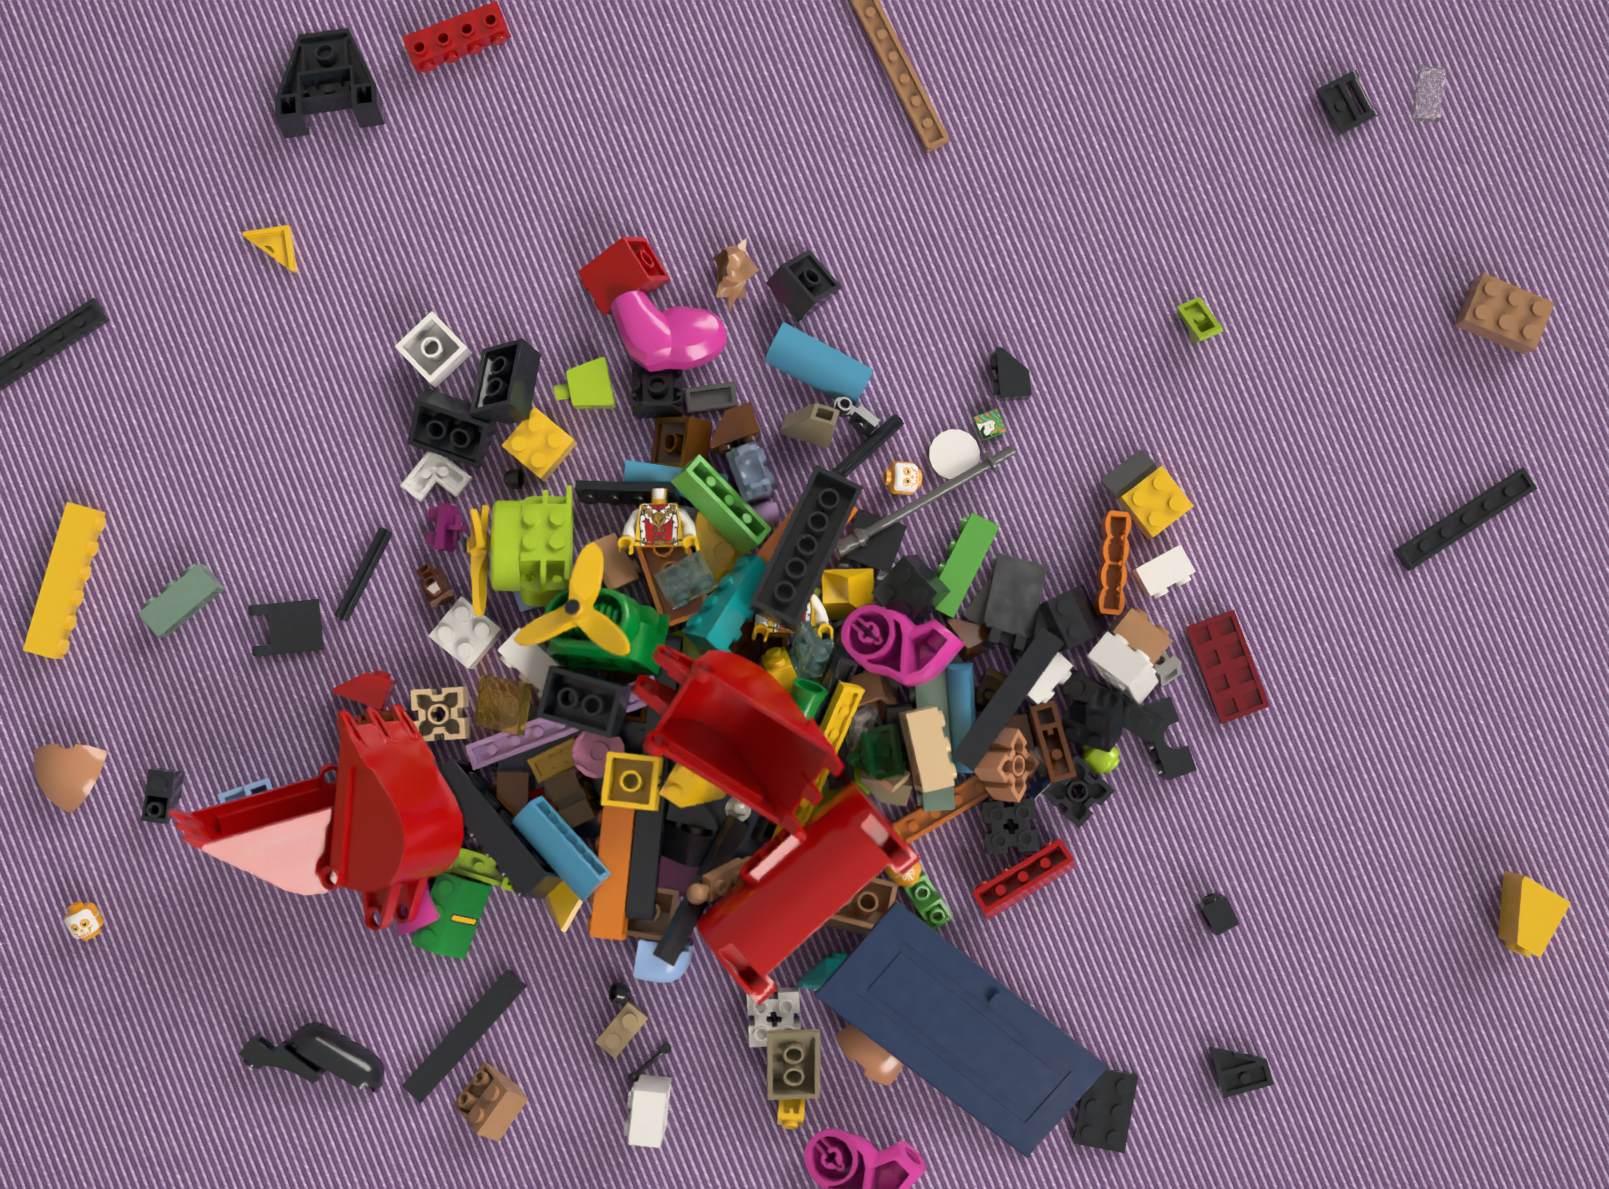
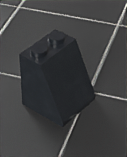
[1039,584,1105,651]

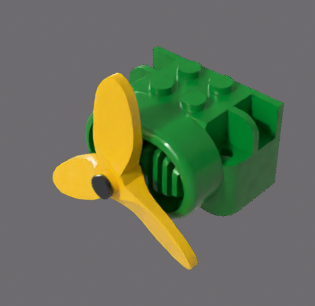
[514,543,671,676]

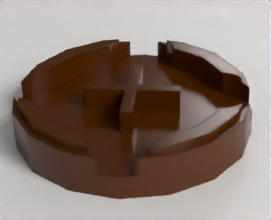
[728,618,762,662]

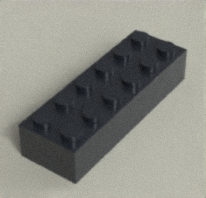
[747,464,863,632]
[439,758,563,899]

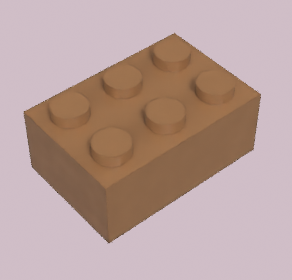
[1454,273,1555,355]

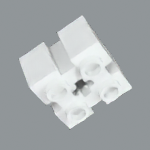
[747,987,801,1047]

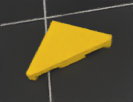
[242,225,297,273]

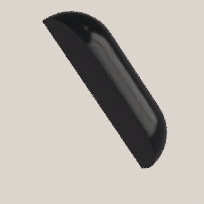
[289,1022,385,1093]

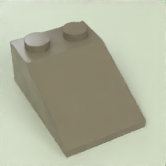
[766,1029,820,1100]

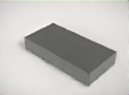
[684,381,738,415]
[1100,449,1157,499]

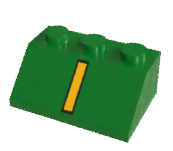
[411,872,493,959]

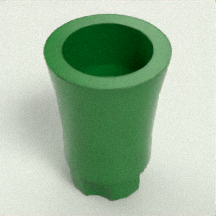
[790,678,828,720]

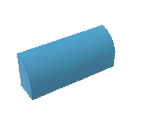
[765,322,874,406]
[624,460,730,498]
[945,663,976,773]
[512,796,612,902]

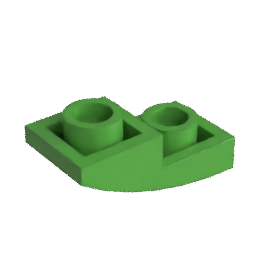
[904,871,954,930]

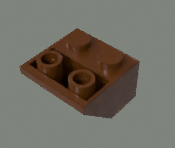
[710,402,762,456]

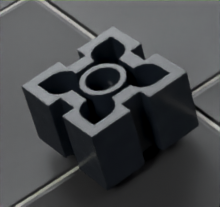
[1041,754,1115,828]
[980,797,1039,855]

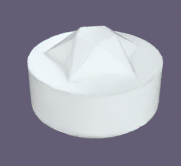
[725,797,752,821]

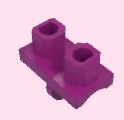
[425,503,468,552]

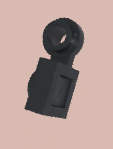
[832,397,881,438]

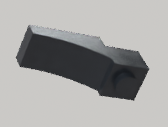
[239,1033,326,1085]

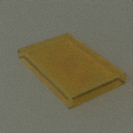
[474,674,532,736]

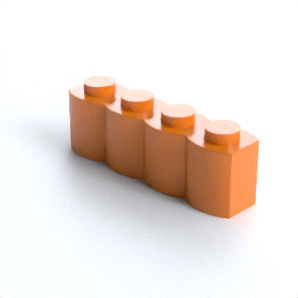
[1094,510,1131,616]

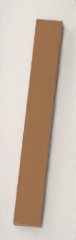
[849,0,950,153]

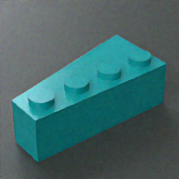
[682,553,767,653]

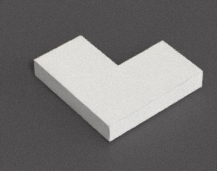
[400,451,473,502]

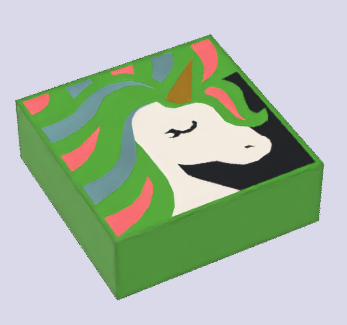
[973,408,1007,442]

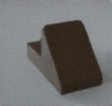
[975,667,1008,712]

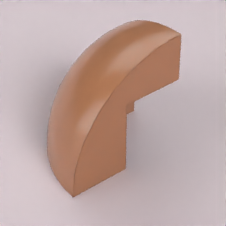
[34,744,108,813]
[835,1024,903,1086]

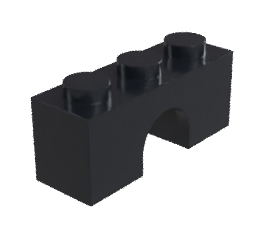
[1141,697,1197,780]

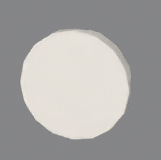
[929,429,980,480]

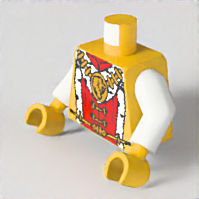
[618,488,700,555]
[752,594,833,642]

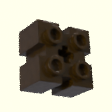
[544,765,603,828]

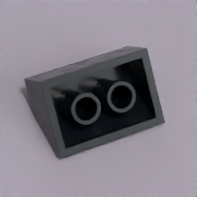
[469,338,541,424]
[407,388,497,469]

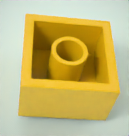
[502,407,578,482]
[1117,466,1194,540]
[601,751,665,811]

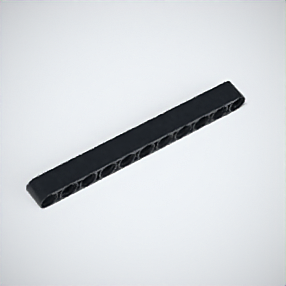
[626,635,683,921]

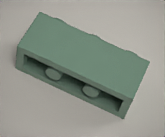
[138,564,225,638]

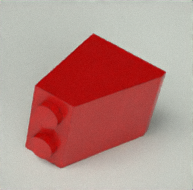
[578,237,671,315]

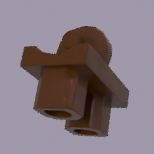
[417,562,455,609]

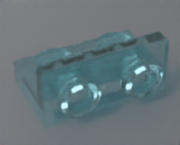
[654,550,718,610]
[789,621,834,678]

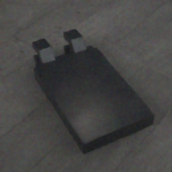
[981,553,1047,656]

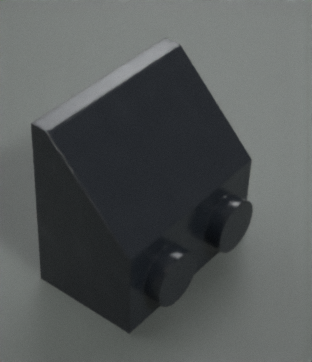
[766,250,842,321]

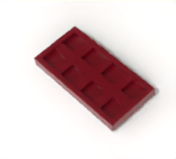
[1184,610,1270,724]

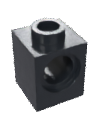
[1197,892,1240,936]

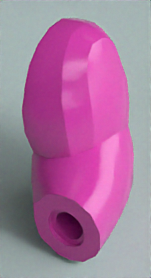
[610,290,727,372]
[841,604,965,688]
[804,1128,926,1189]

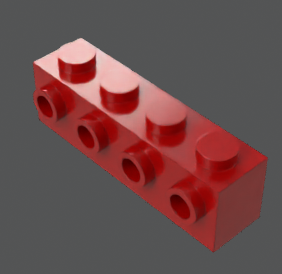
[402,1,511,73]
[972,838,1076,920]

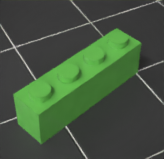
[670,454,772,555]
[934,513,1000,618]

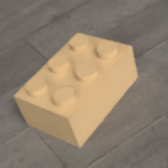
[898,706,957,793]

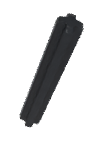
[831,414,904,478]
[335,527,392,621]

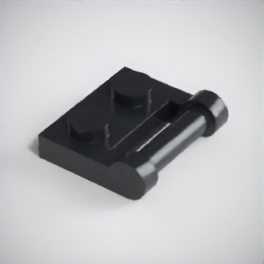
[1315,70,1380,136]

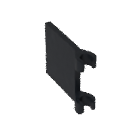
[837,509,907,588]
[248,599,324,657]

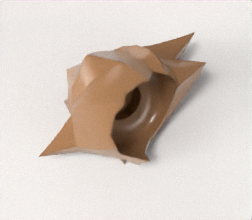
[712,237,759,313]

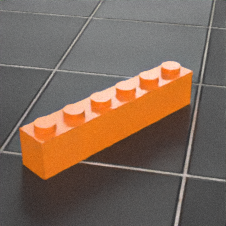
[587,785,637,940]

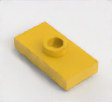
[527,737,576,783]

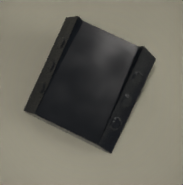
[631,361,683,420]

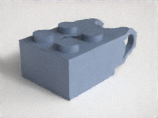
[726,441,777,505]

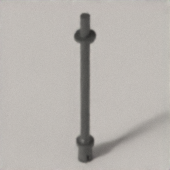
[835,445,1017,557]

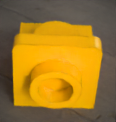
[778,1099,805,1129]

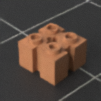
[974,728,1040,803]

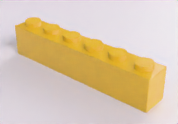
[23,502,106,659]

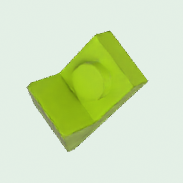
[1177,297,1223,344]

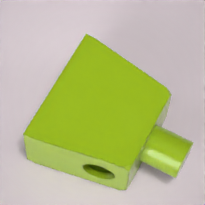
[554,357,616,409]

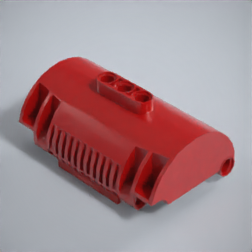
[697,780,921,1005]

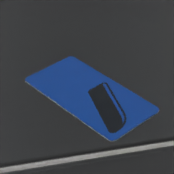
[1026,776,1051,799]

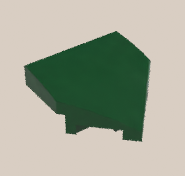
[846,723,905,781]

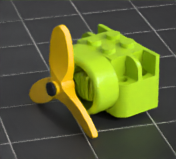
[463,485,574,616]

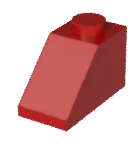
[332,669,396,710]

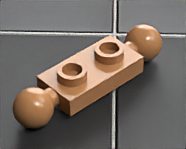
[686,856,752,905]

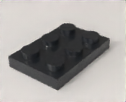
[1072,1068,1138,1153]

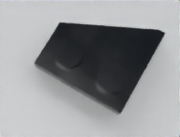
[1208,1047,1274,1098]

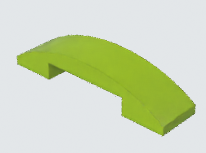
[445,847,514,892]

